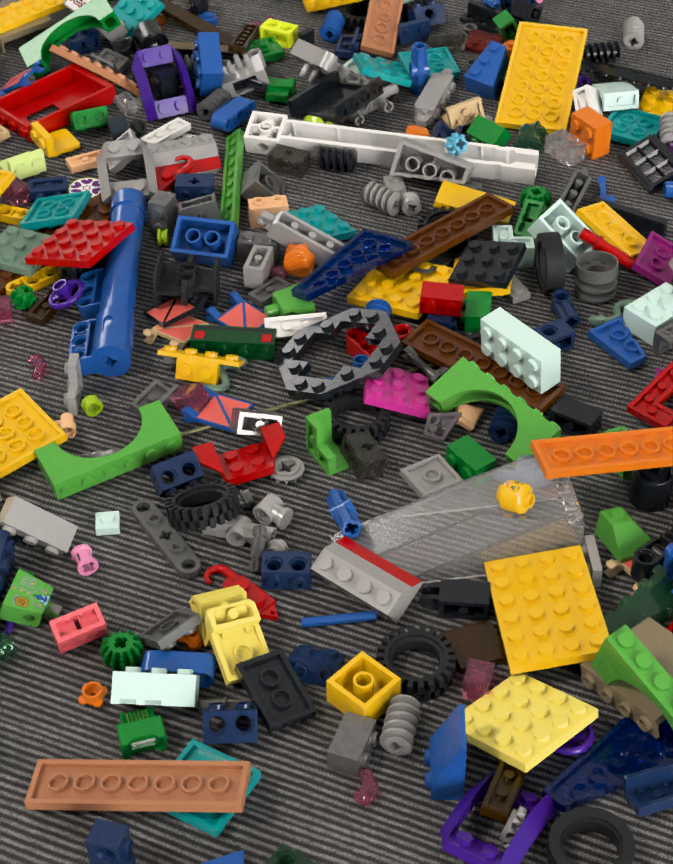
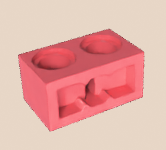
[49,602,108,654]

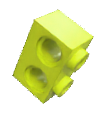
[259,18,298,49]

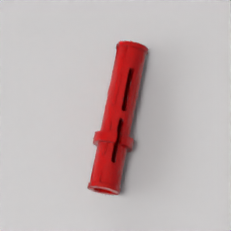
[578,227,636,270]

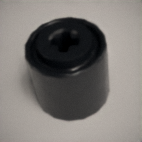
[133,20,169,50]
[629,466,673,512]

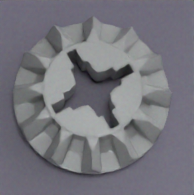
[270,455,305,485]
[499,805,527,849]

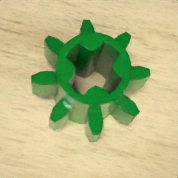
[10,285,37,310]

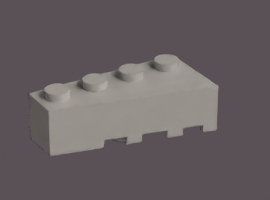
[389,138,475,184]

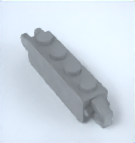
[414,68,455,127]
[257,210,360,277]

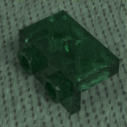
[513,120,547,154]

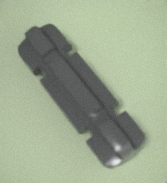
[249,525,267,573]

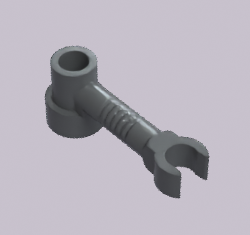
[402,346,449,387]

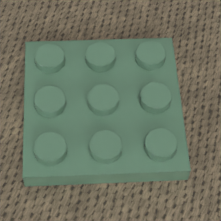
[0,225,51,277]

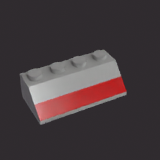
[141,134,222,175]
[310,536,423,624]

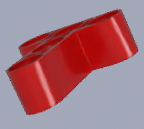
[346,324,412,358]

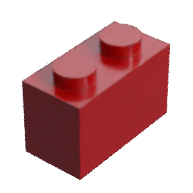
[419,281,464,317]

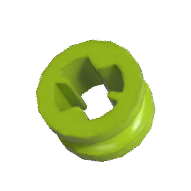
[157,228,169,246]
[81,395,103,417]

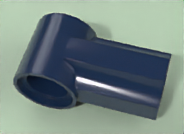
[551,289,580,329]

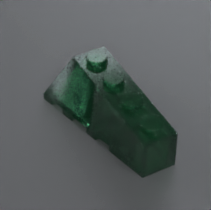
[603,564,673,635]

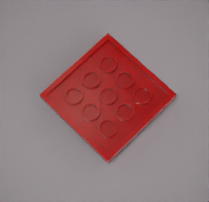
[24,219,135,268]

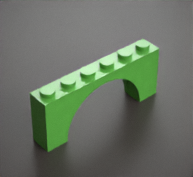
[425,357,561,469]
[34,400,184,500]
[591,624,673,730]

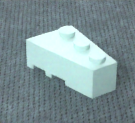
[111,666,200,707]

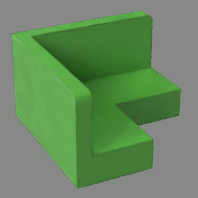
[305,408,351,476]

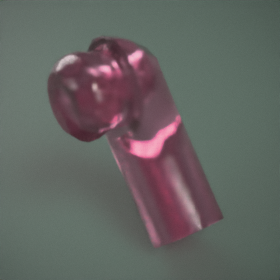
[272,262,287,278]
[28,353,47,380]
[354,769,379,806]

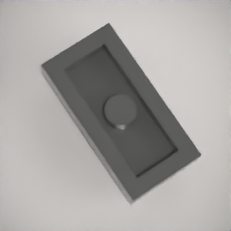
[248,276,291,309]

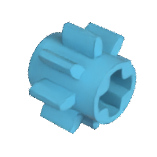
[444,133,468,156]

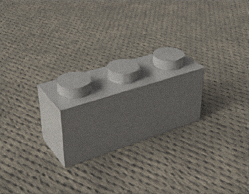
[0,496,78,556]

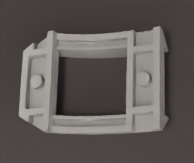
[96,138,158,204]

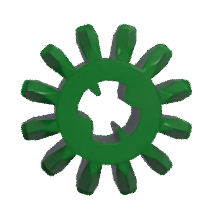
[519,185,552,209]
[100,630,144,672]

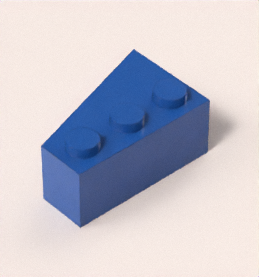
[463,41,509,101]

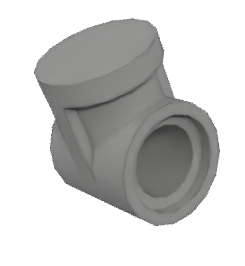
[252,493,293,530]

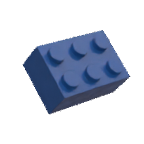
[193,32,223,96]
[170,215,240,268]

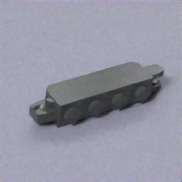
[558,167,592,212]

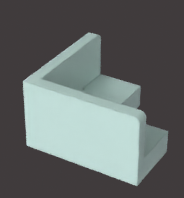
[491,225,535,268]

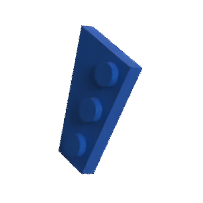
[588,316,647,370]

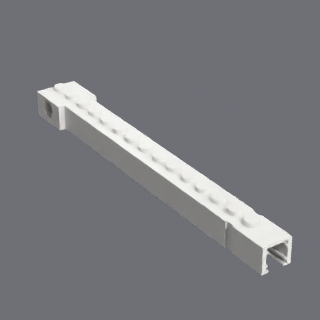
[243,111,539,185]

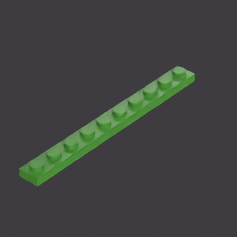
[220,128,245,227]

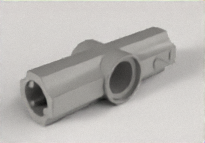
[202,515,276,547]

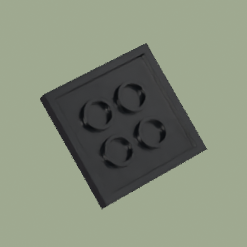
[449,240,527,289]

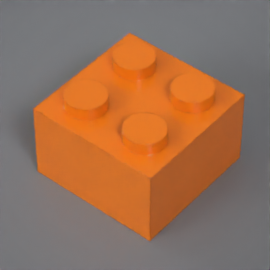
[568,106,612,160]

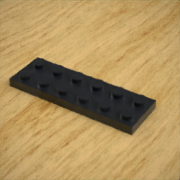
[580,61,673,91]

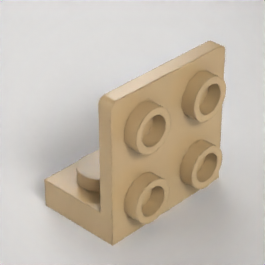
[440,96,485,130]

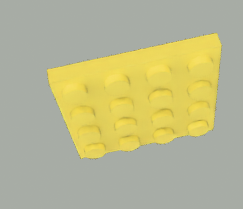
[465,673,598,773]

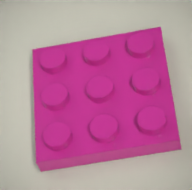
[363,367,430,419]

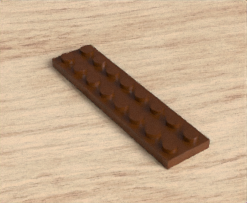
[367,192,515,280]
[401,318,566,414]

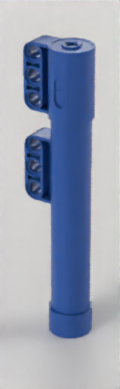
[68,188,148,377]

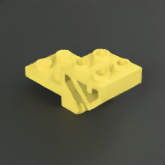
[189,585,269,686]

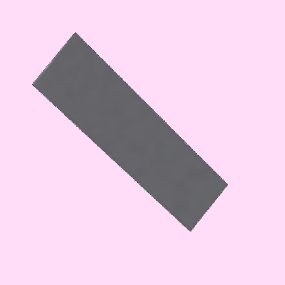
[413,251,463,274]

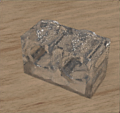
[544,129,586,167]

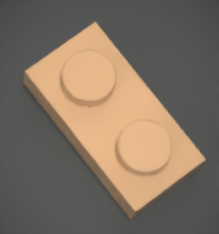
[65,149,107,174]

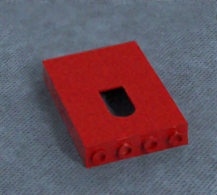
[0,63,117,142]

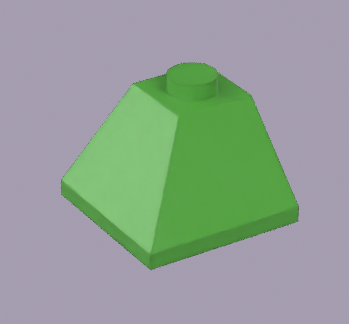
[595,506,652,563]

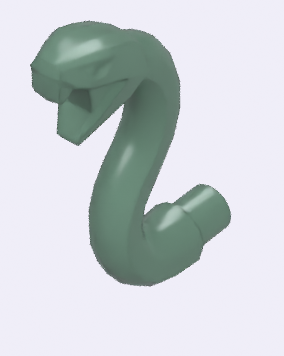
[589,299,635,326]
[199,357,247,394]

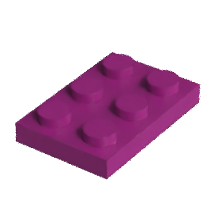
[631,231,673,286]

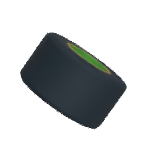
[107,113,129,141]

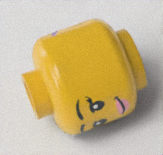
[496,480,535,514]

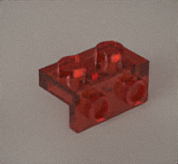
[464,30,504,53]

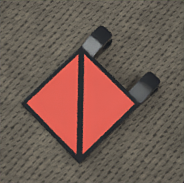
[143,295,210,328]

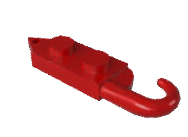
[147,155,194,202]
[204,564,278,621]

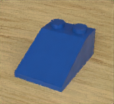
[424,704,467,800]

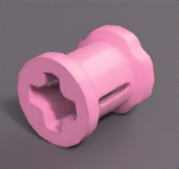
[71,544,99,576]

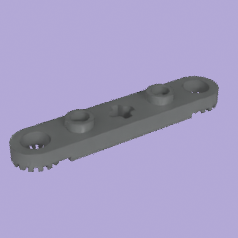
[132,499,201,580]

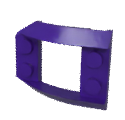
[131,44,197,122]
[439,771,557,864]

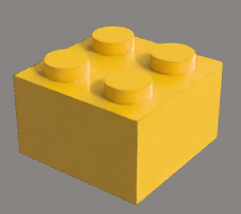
[326,651,401,720]

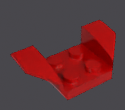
[192,422,286,485]

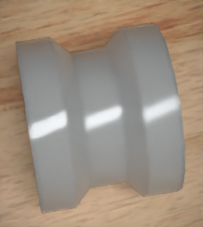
[401,192,421,216]

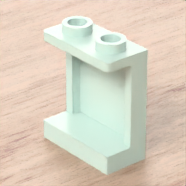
[592,81,639,111]

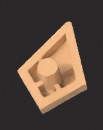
[455,403,485,431]

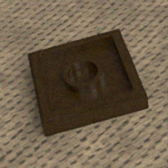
[443,619,507,674]

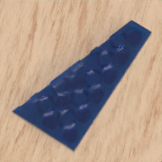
[291,228,414,302]
[542,717,673,813]

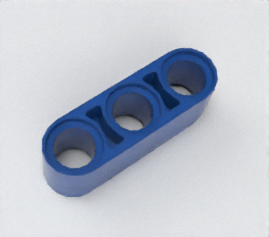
[210,96,256,132]
[141,650,217,688]

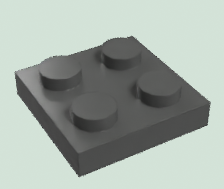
[139,608,203,650]

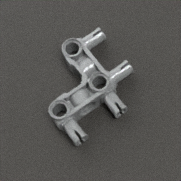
[342,73,398,126]

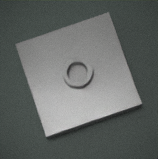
[400,453,464,503]

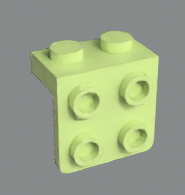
[0,148,47,182]

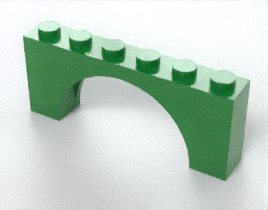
[18,0,122,80]

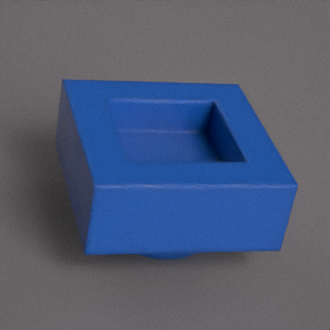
[198,12,218,26]

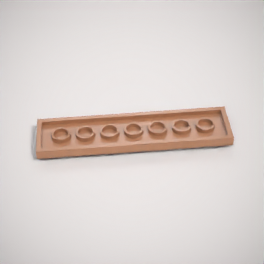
[24,759,252,813]

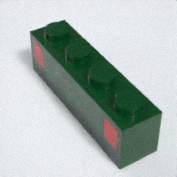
[190,324,278,361]

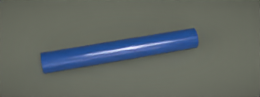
[301,610,377,628]

